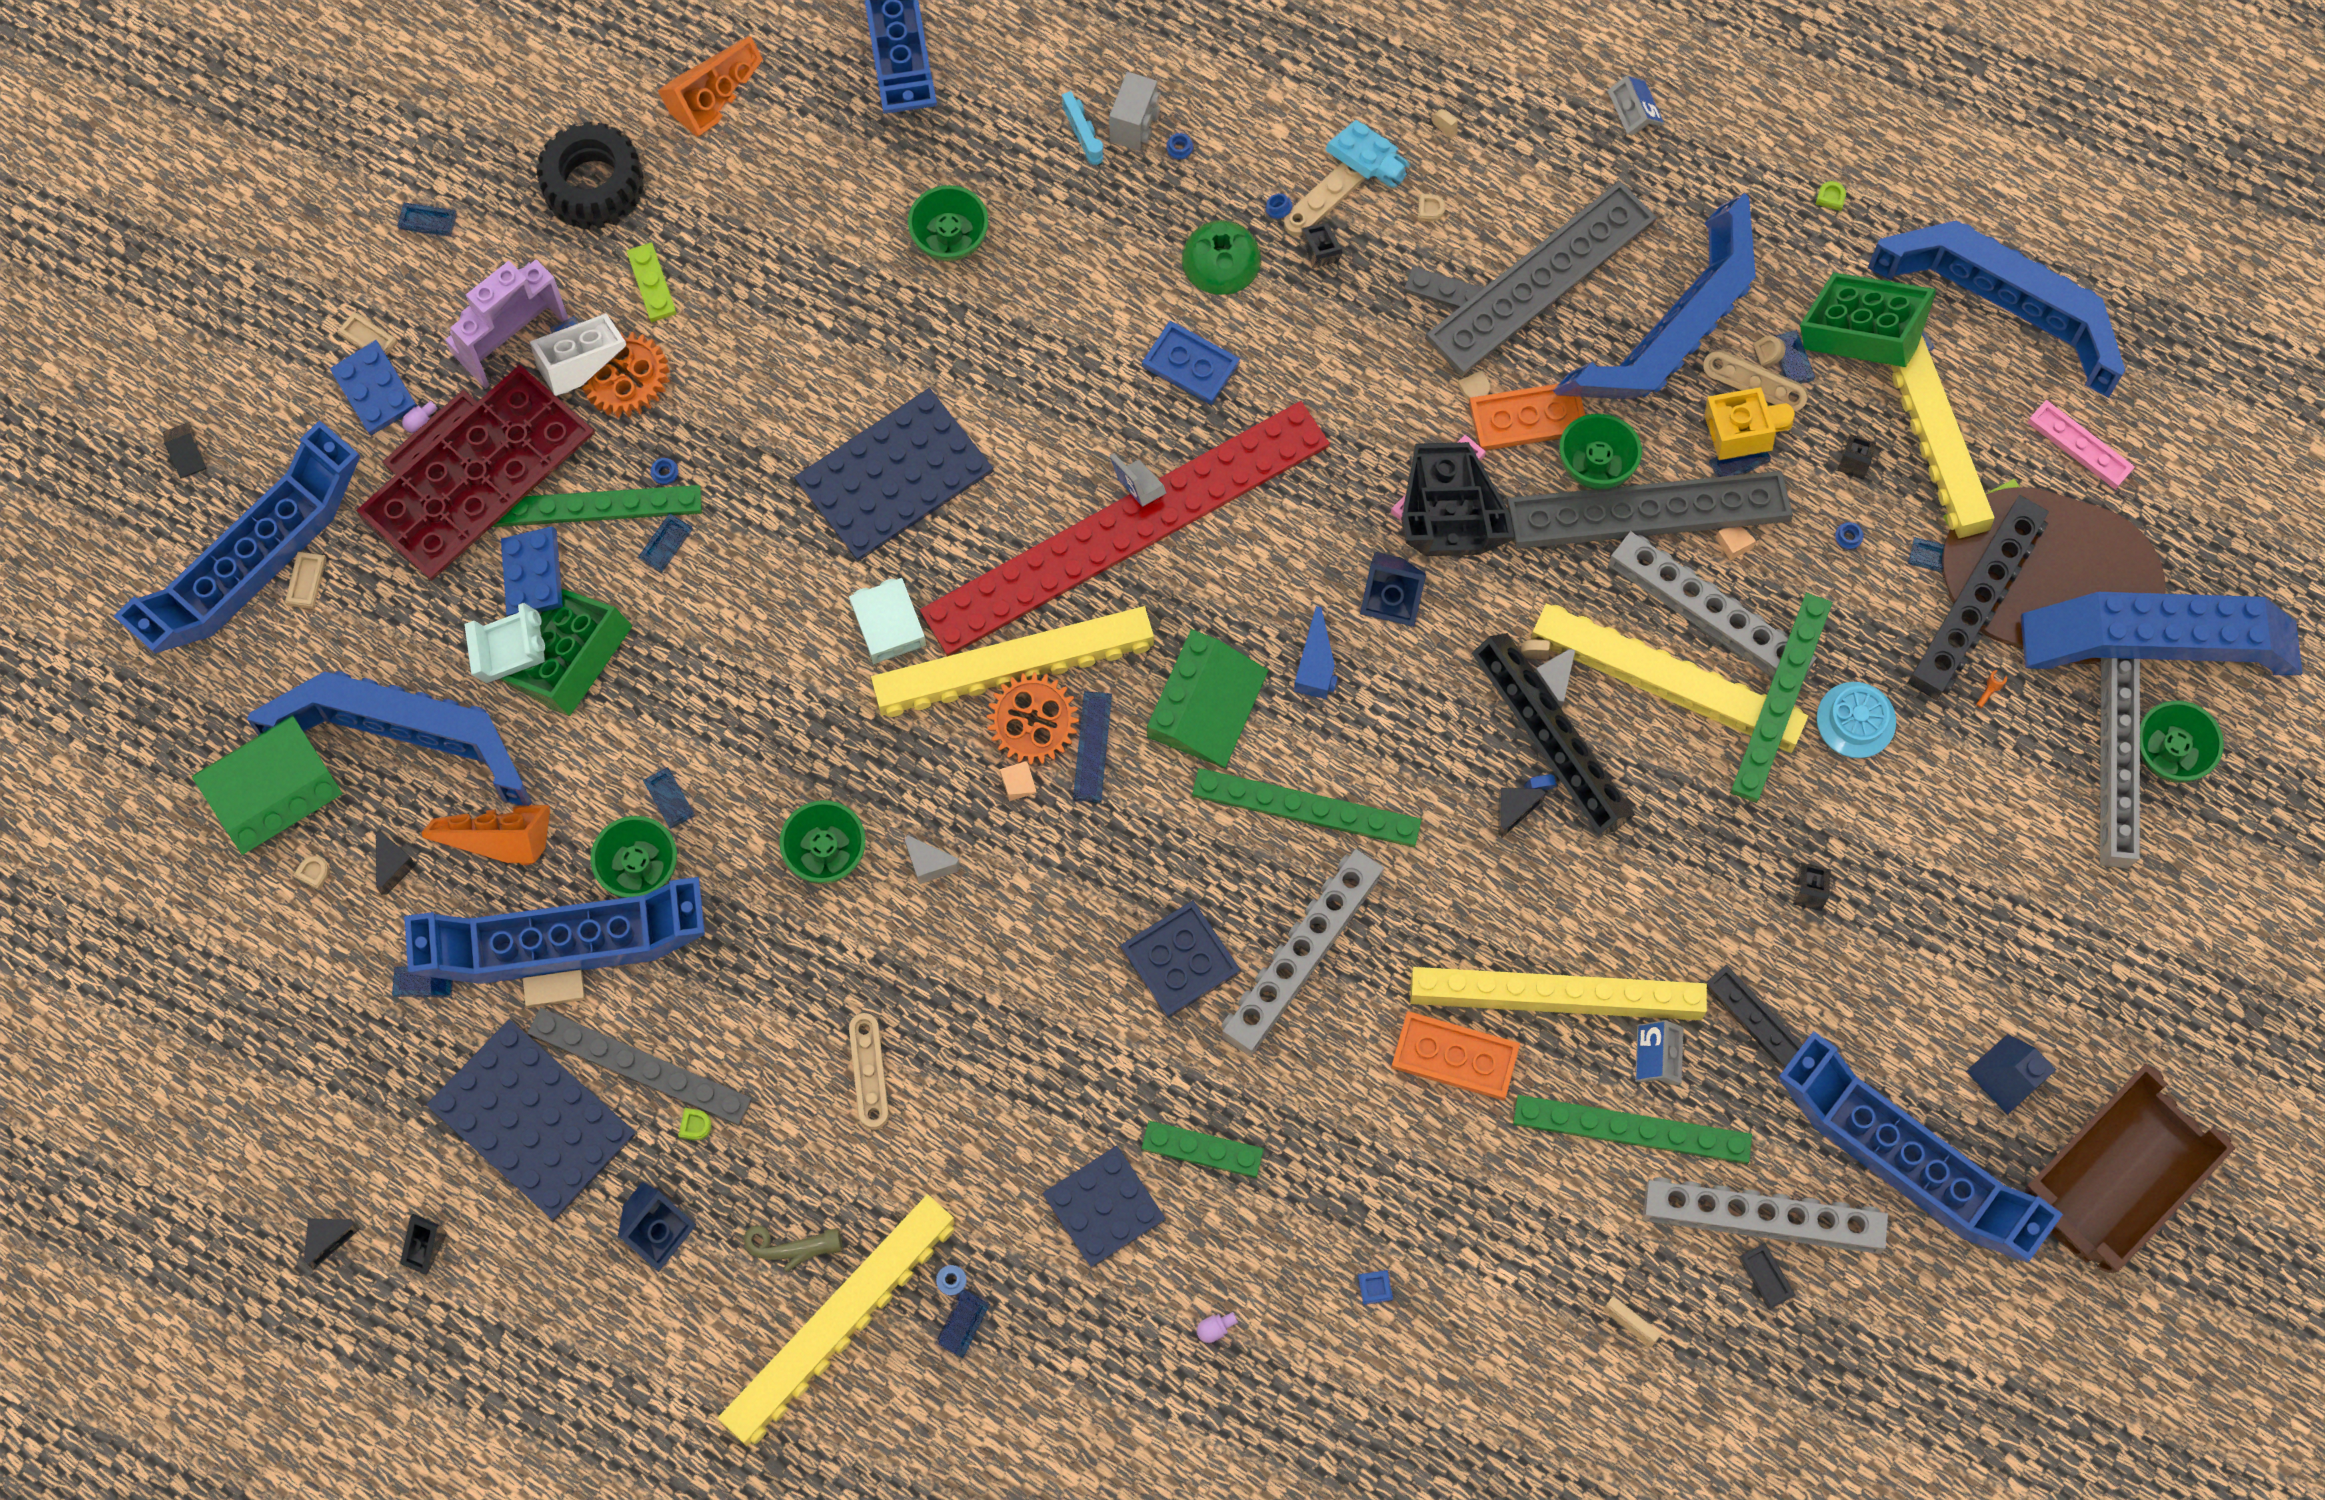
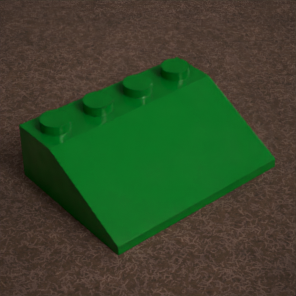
[1800,272,1936,367]
[499,588,633,717]
[1147,629,1269,769]
[191,715,343,855]

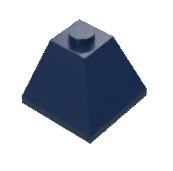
[1360,551,1426,627]
[1966,1034,2057,1115]
[617,1181,697,1272]

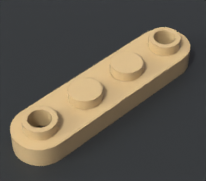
[1284,162,1365,236]
[1703,350,1808,411]
[849,1013,889,1130]

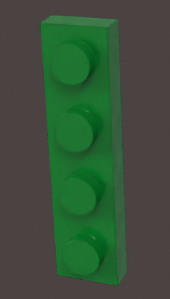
[1142,1121,1264,1179]

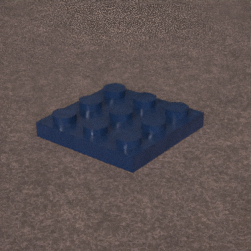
[1120,900,1241,1019]
[1042,1145,1166,1268]

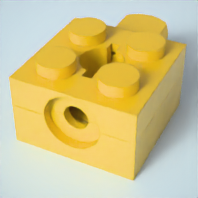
[1704,387,1795,460]

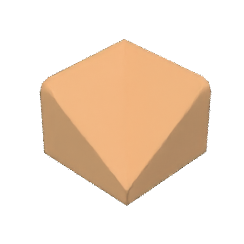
[1716,527,1756,560]
[1000,761,1037,801]

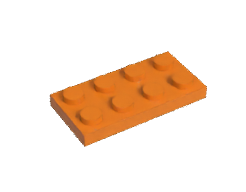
[1469,384,1585,451]
[1391,1011,1520,1101]

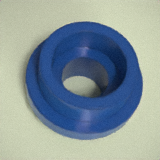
[1166,133,1193,159]
[1266,193,1293,219]
[650,458,679,485]
[1835,522,1864,550]

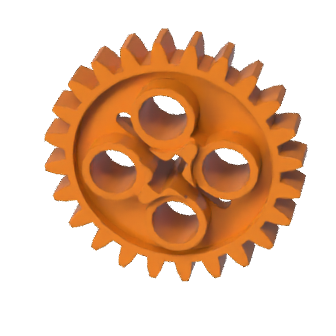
[582,332,670,418]
[987,672,1079,765]

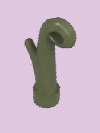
[744,1225,843,1272]

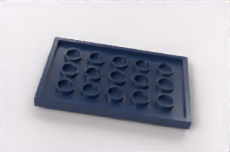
[794,387,994,562]
[426,1019,637,1221]

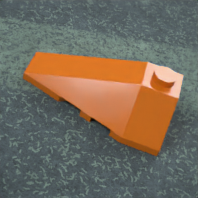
[657,36,763,136]
[421,805,550,865]

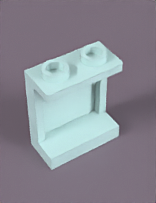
[849,578,926,664]
[465,603,545,683]

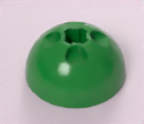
[908,185,988,262]
[1181,220,1261,295]
[1559,414,1642,490]
[2140,700,2224,783]
[779,800,866,884]
[590,816,677,898]

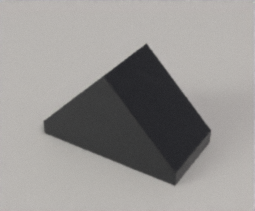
[1301,222,1343,268]
[163,422,207,479]
[1837,434,1876,479]
[1498,787,1546,838]
[376,832,416,895]
[1793,863,1830,911]
[400,1214,447,1275]
[304,1218,360,1270]

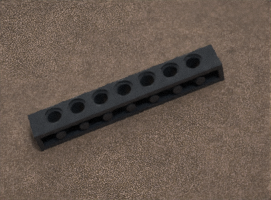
[1907,495,2049,701]
[1472,633,1635,835]

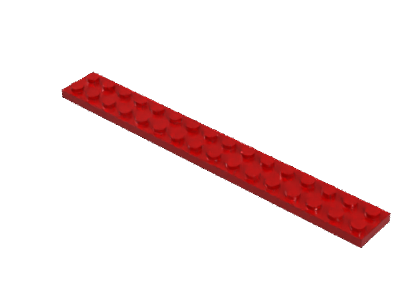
[919,401,1330,657]

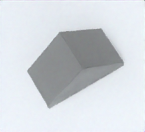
[1535,649,1575,709]
[905,835,960,884]

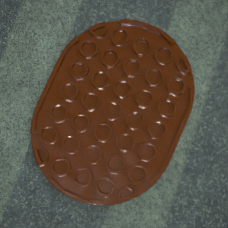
[1941,487,2166,664]

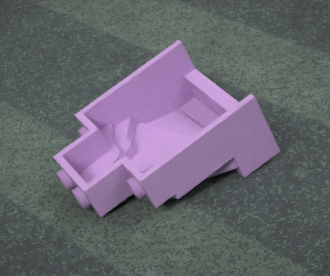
[445,259,568,389]

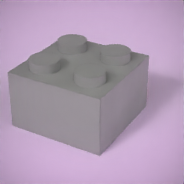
[1109,72,1161,151]

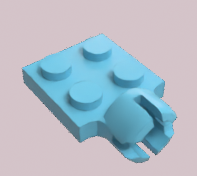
[1325,120,1410,188]

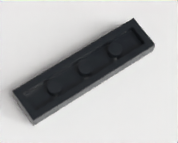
[1706,964,1803,1070]

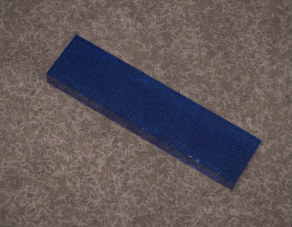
[1073,691,1112,803]

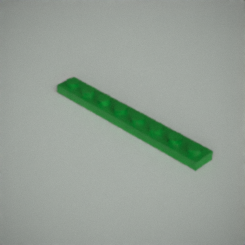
[492,485,702,527]
[1730,592,1833,803]
[1192,768,1422,848]
[1513,1095,1752,1164]

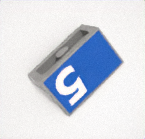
[1607,75,1665,135]
[1109,453,1166,506]
[1635,1020,1684,1085]

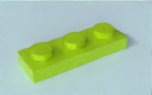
[626,242,677,322]

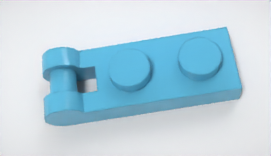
[1062,91,1103,165]

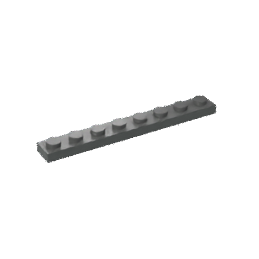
[527,1007,752,1127]

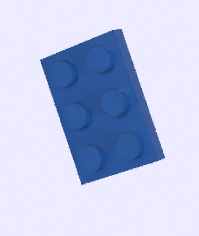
[1142,320,1240,405]
[329,340,417,435]
[501,526,563,616]

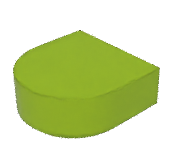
[1815,181,1846,211]
[678,1108,712,1141]

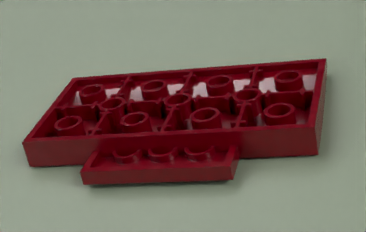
[356,364,595,581]

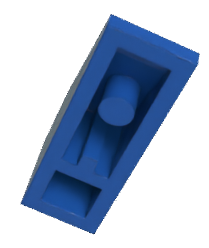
[1294,606,1338,700]

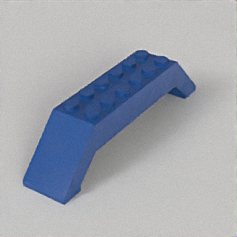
[864,0,937,114]
[1553,193,1756,399]
[1867,220,2125,398]
[114,420,360,653]
[2020,592,2303,675]
[247,671,532,806]
[404,877,705,984]
[1778,1031,2063,1263]

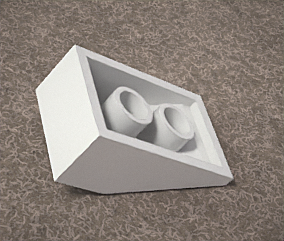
[530,314,626,396]

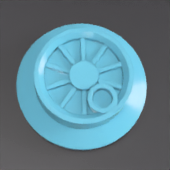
[1817,682,1896,758]

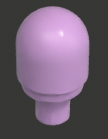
[402,400,438,433]
[1197,1312,1238,1343]

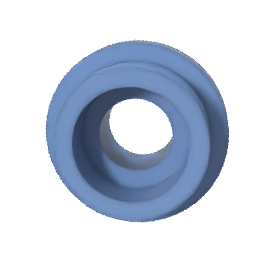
[936,1265,967,1296]

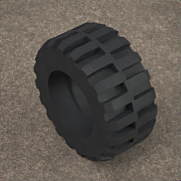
[536,122,644,229]

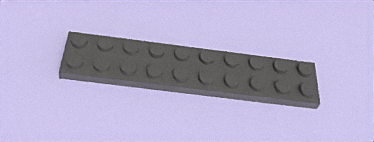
[1425,181,1657,376]
[1507,471,1793,549]

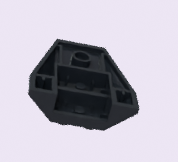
[1401,442,1515,557]

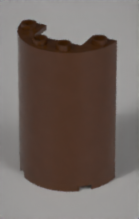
[2025,1063,2236,1273]

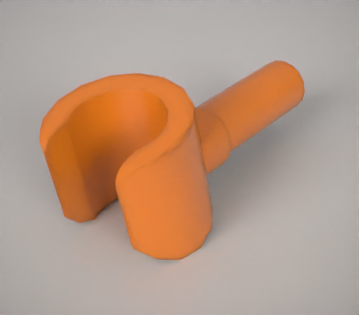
[1976,670,2007,708]

